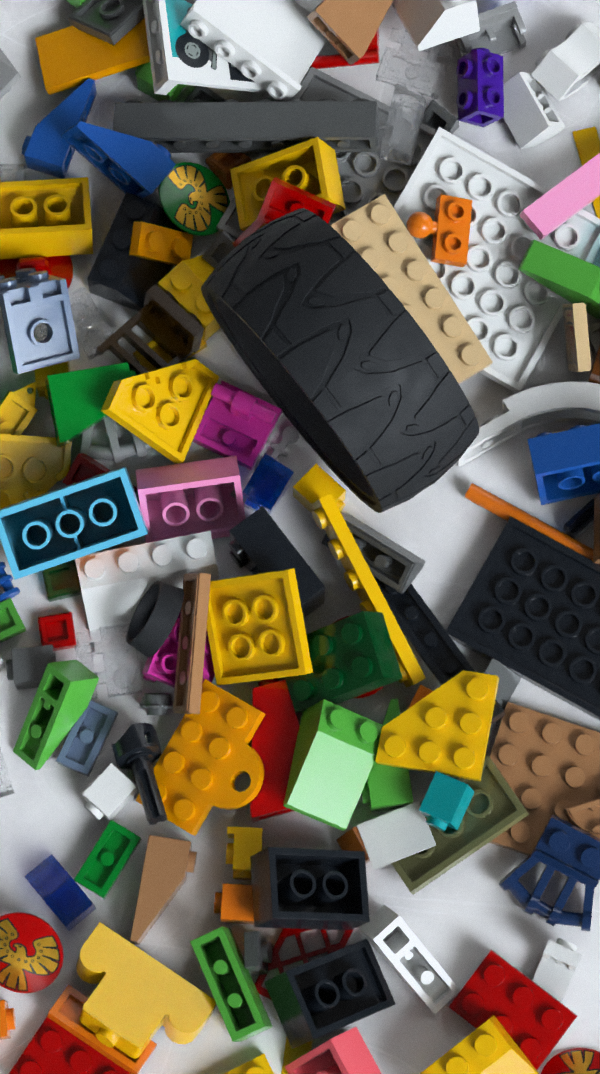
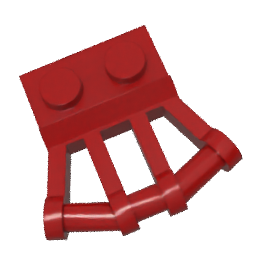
[232,177,336,247]

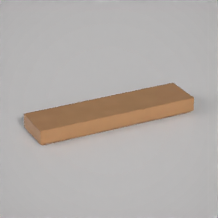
[173,573,211,714]

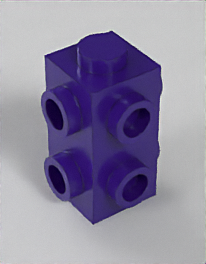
[456,48,504,127]

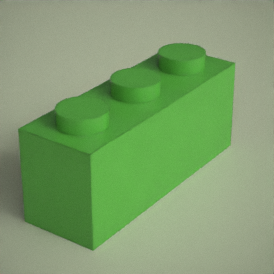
[190,926,273,1042]

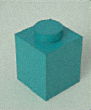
[419,771,474,831]

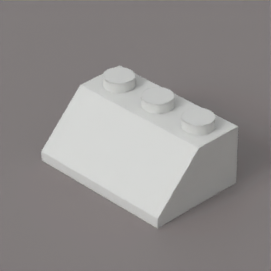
[391,0,480,51]

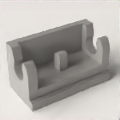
[454,1,527,57]

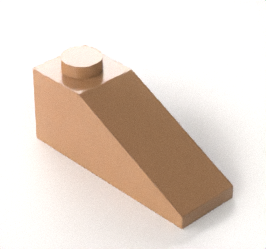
[130,835,197,945]

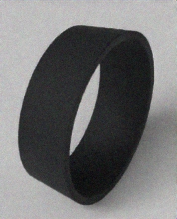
[126,581,184,657]

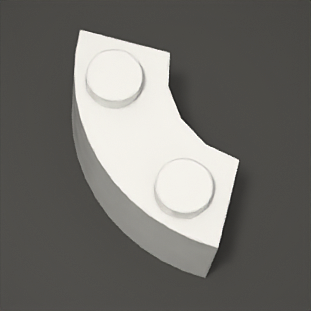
[531,22,600,101]

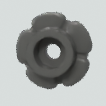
[140,693,173,715]

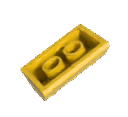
[0,177,93,259]
[420,1016,539,1074]

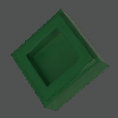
[42,560,82,602]

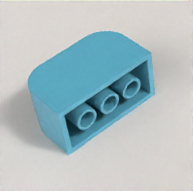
[0,466,148,580]

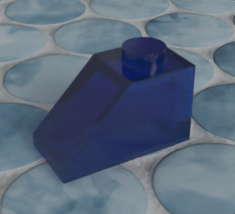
[242,453,294,515]
[24,854,96,931]

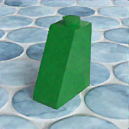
[45,362,136,447]

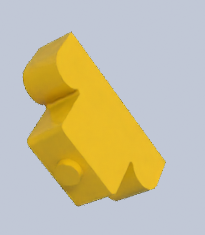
[76,922,217,1059]

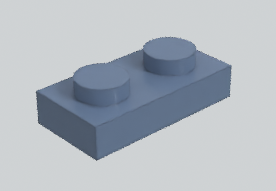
[56,700,118,777]

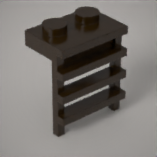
[96,284,204,375]

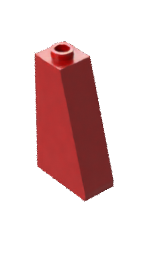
[250,678,299,823]

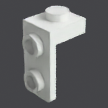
[532,938,582,1002]

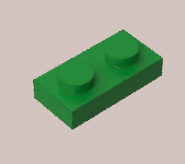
[74,820,142,900]

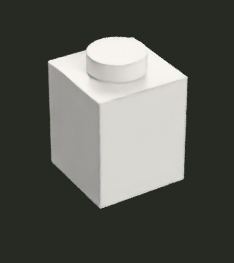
[82,763,139,822]

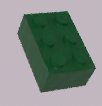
[285,611,403,713]

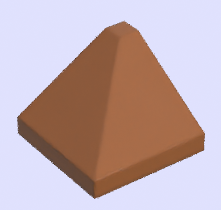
[205,153,251,190]

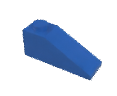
[22,78,97,179]

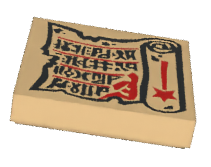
[563,303,591,372]

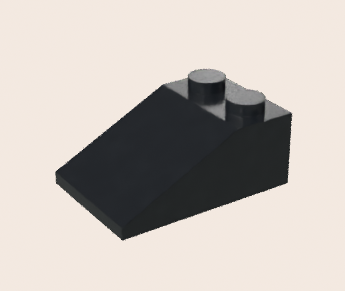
[264,939,396,1049]

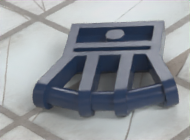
[499,815,600,931]

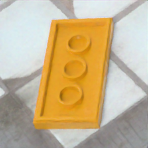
[35,18,150,95]

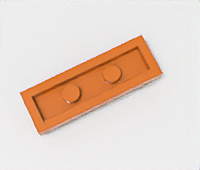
[47,984,157,1074]

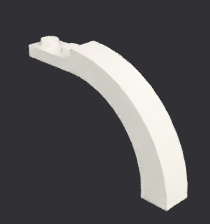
[456,381,600,467]

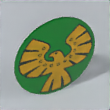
[159,162,230,236]

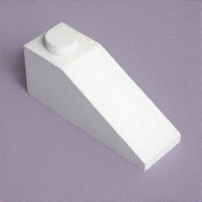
[358,905,461,1015]

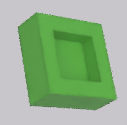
[0,598,26,643]

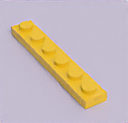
[312,493,426,688]

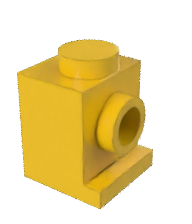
[226,826,263,880]

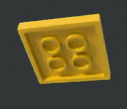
[207,568,313,686]

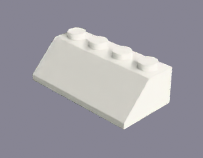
[75,531,220,632]

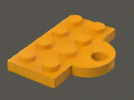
[135,679,266,836]

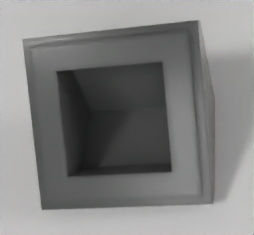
[419,100,459,134]

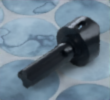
[111,723,167,825]

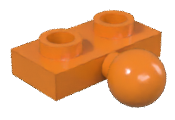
[406,194,472,267]

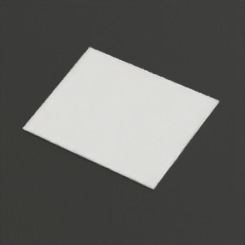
[357,801,436,870]

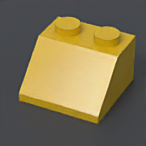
[158,255,221,342]

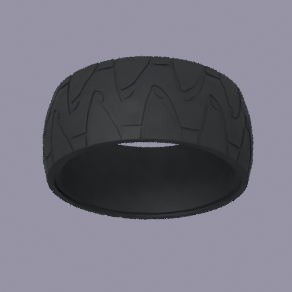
[201,208,479,513]

